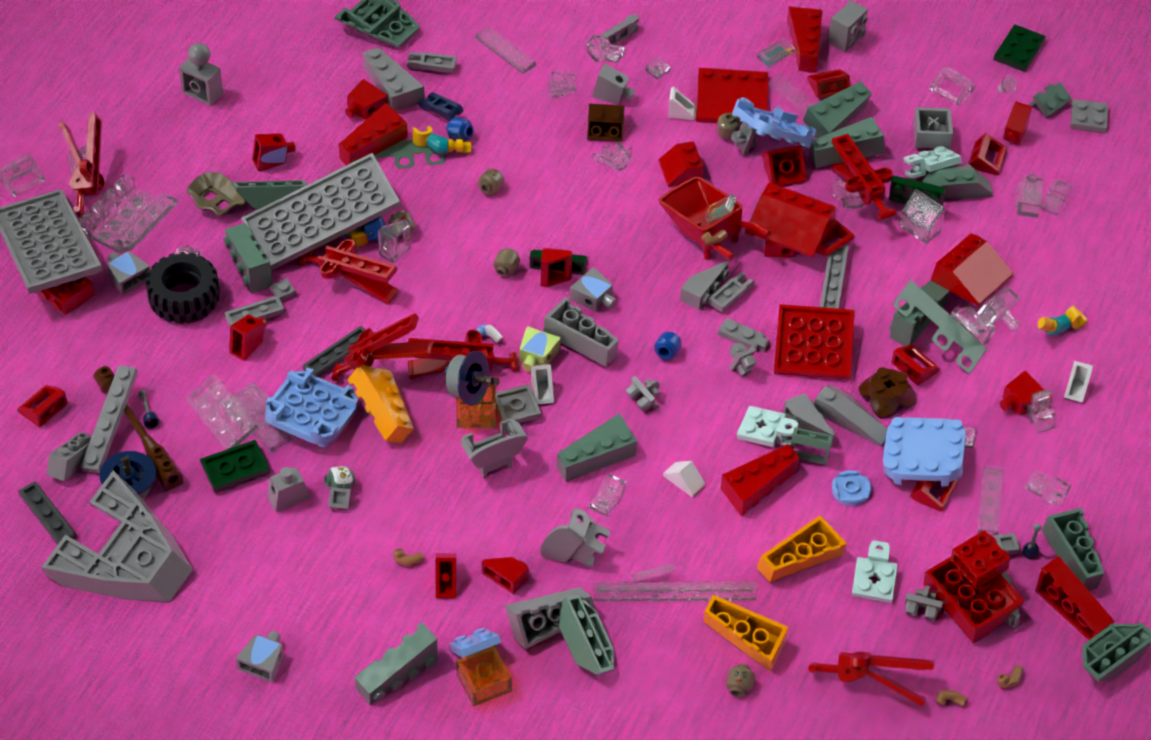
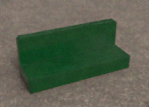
[530,249,587,275]

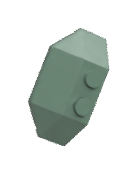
[922,164,993,200]
[232,180,308,210]
[559,594,614,675]
[1082,623,1151,682]

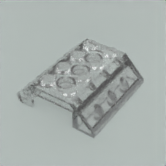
[78,174,178,254]

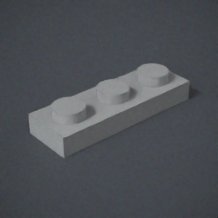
[224,295,285,327]

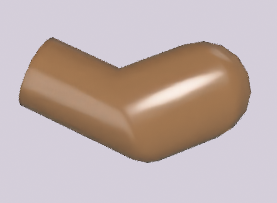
[701,230,728,245]
[393,548,424,567]
[997,665,1024,688]
[935,690,968,707]

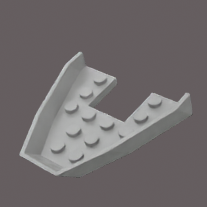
[41,470,193,602]

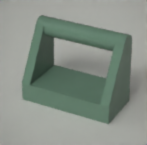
[790,427,833,465]

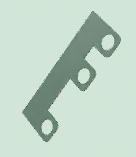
[375,140,445,168]
[893,279,987,373]

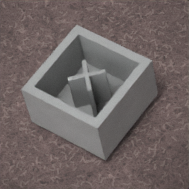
[828,0,868,52]
[913,107,953,149]

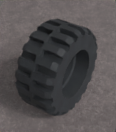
[146,252,220,324]

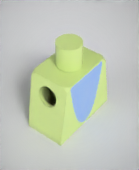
[519,326,561,372]

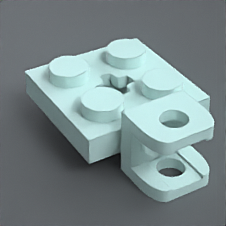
[903,146,962,178]
[737,406,798,447]
[851,541,898,603]

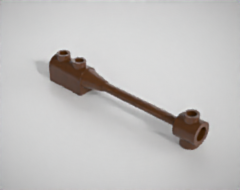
[93,366,183,492]

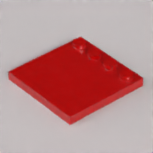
[696,67,768,125]
[774,304,855,379]

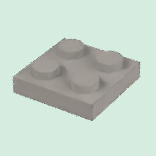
[1070,99,1108,133]
[492,384,541,423]

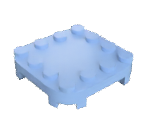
[732,97,816,148]
[265,368,358,447]
[883,417,966,487]

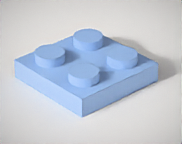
[449,628,501,658]

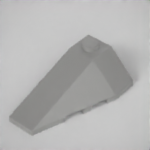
[815,385,887,447]

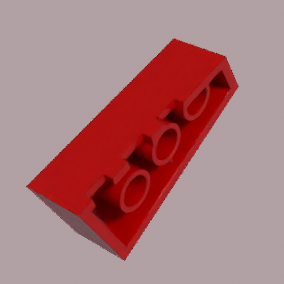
[787,6,823,72]
[339,103,408,165]
[720,444,799,517]
[1035,556,1114,640]

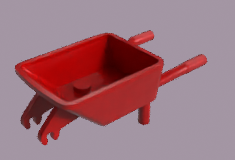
[659,177,771,261]

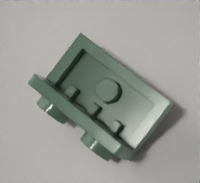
[1029,82,1072,117]

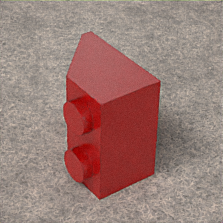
[658,141,704,187]
[762,145,807,186]

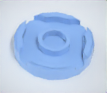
[832,470,871,506]

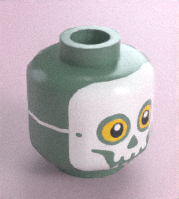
[324,466,355,489]

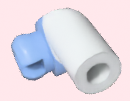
[476,325,503,343]

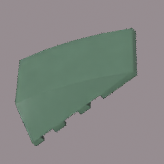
[334,0,420,48]

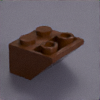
[587,103,625,141]

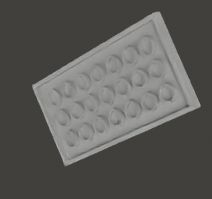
[241,153,402,271]
[0,189,103,294]

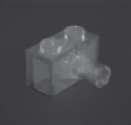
[1014,174,1044,218]
[975,286,1021,332]

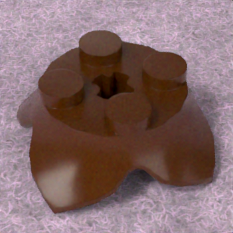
[859,367,916,418]

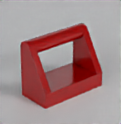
[807,69,850,98]
[968,133,1007,175]
[816,219,855,256]
[540,248,572,287]
[891,345,940,386]
[17,385,68,428]
[910,479,958,511]

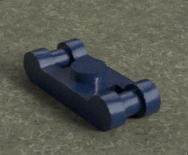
[419,92,464,122]

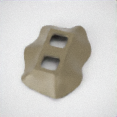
[186,172,246,215]

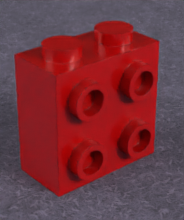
[39,277,95,315]
[951,530,1010,589]

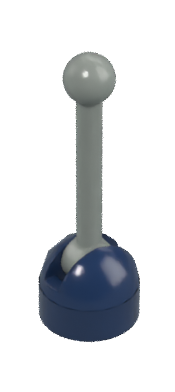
[138,390,160,429]
[1022,523,1041,559]

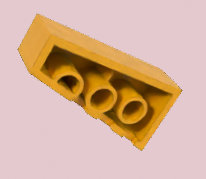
[347,365,413,444]
[757,515,847,582]
[704,595,789,672]

